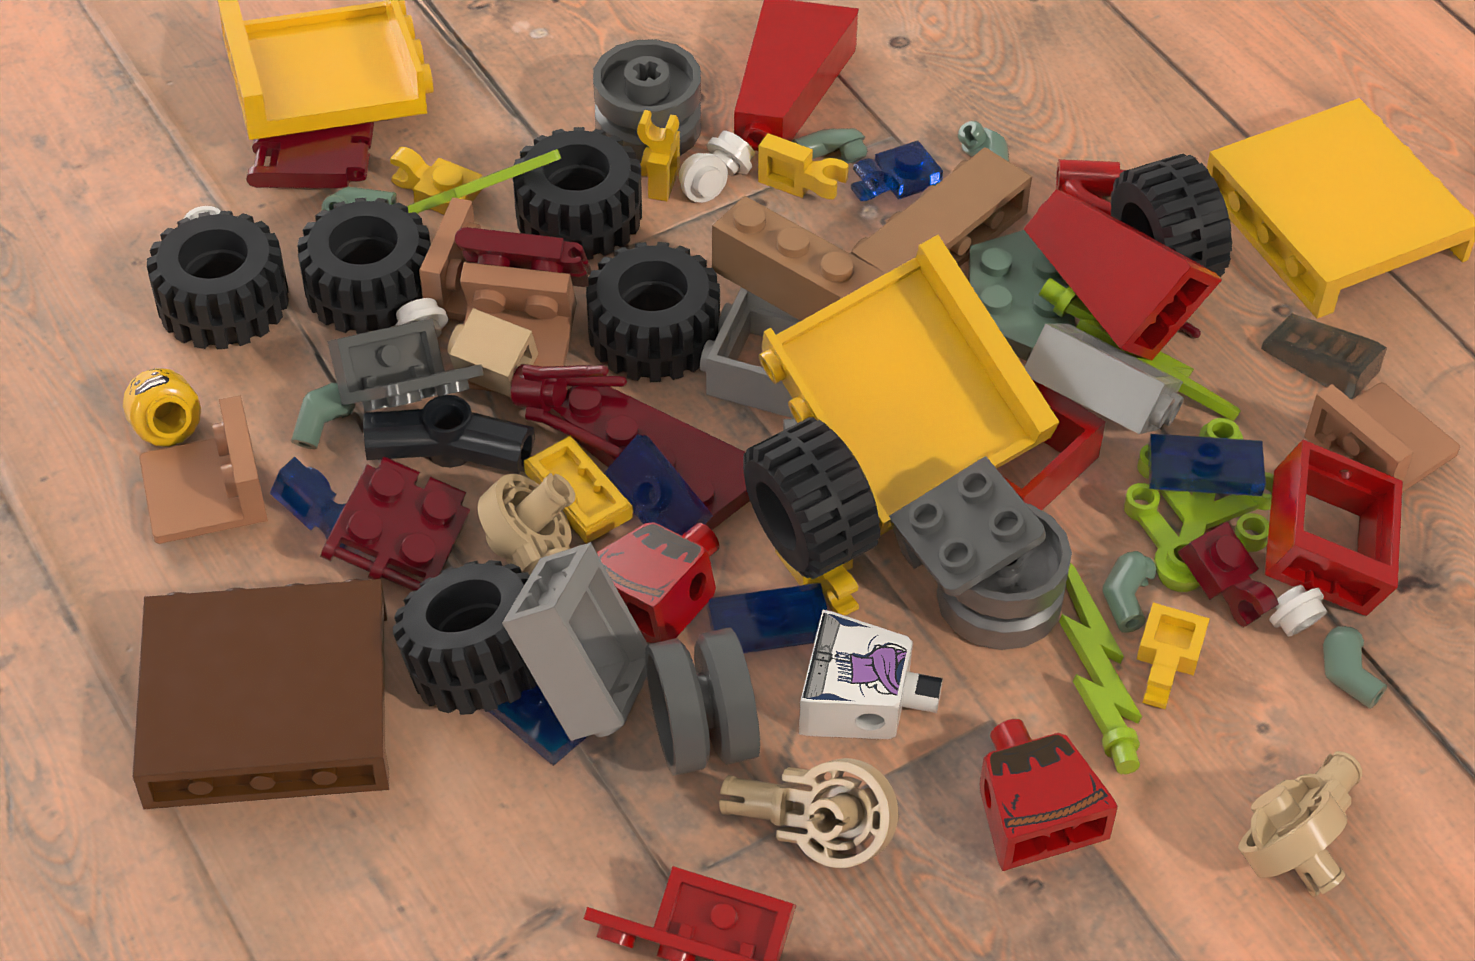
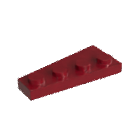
[549,386,750,532]

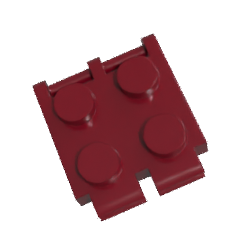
[246,122,374,189]
[455,227,592,287]
[320,456,470,591]

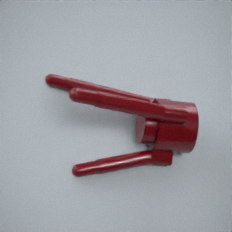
[511,364,627,458]

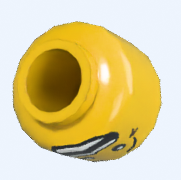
[123,368,201,447]

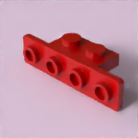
[583,866,797,961]

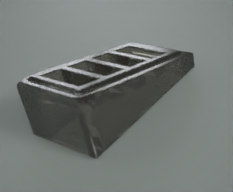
[1261,313,1387,400]

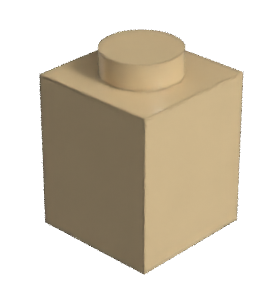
[448,308,538,398]

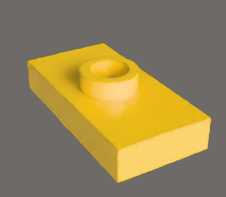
[524,436,633,544]

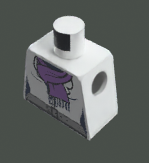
[799,610,943,739]

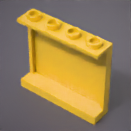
[217,0,434,140]
[1207,98,1475,319]
[759,235,1059,536]

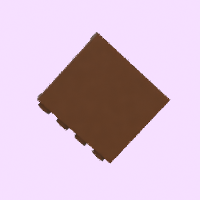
[132,579,389,810]

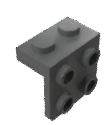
[327,318,484,412]
[889,456,1046,596]

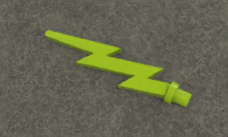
[407,149,561,214]
[1039,278,1241,421]
[1059,563,1142,774]

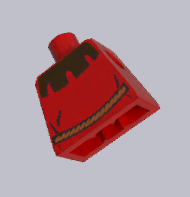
[596,522,720,644]
[979,719,1118,871]

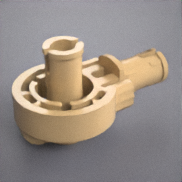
[478,473,575,575]
[1238,751,1362,896]
[719,758,899,868]

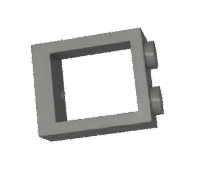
[700,287,800,418]
[1024,324,1184,434]
[502,542,648,741]

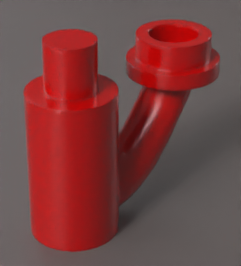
[1056,159,1126,215]

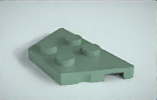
[968,230,1075,361]

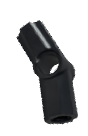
[363,395,535,474]

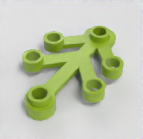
[1124,418,1274,592]

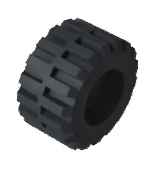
[513,127,642,260]
[1110,154,1232,277]
[297,197,431,334]
[147,211,289,350]
[586,242,720,382]
[743,417,880,579]
[393,560,538,715]

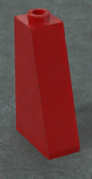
[734,0,859,151]
[1024,189,1222,360]

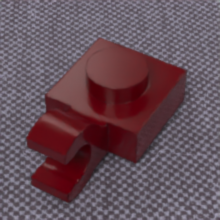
[1178,522,1279,628]

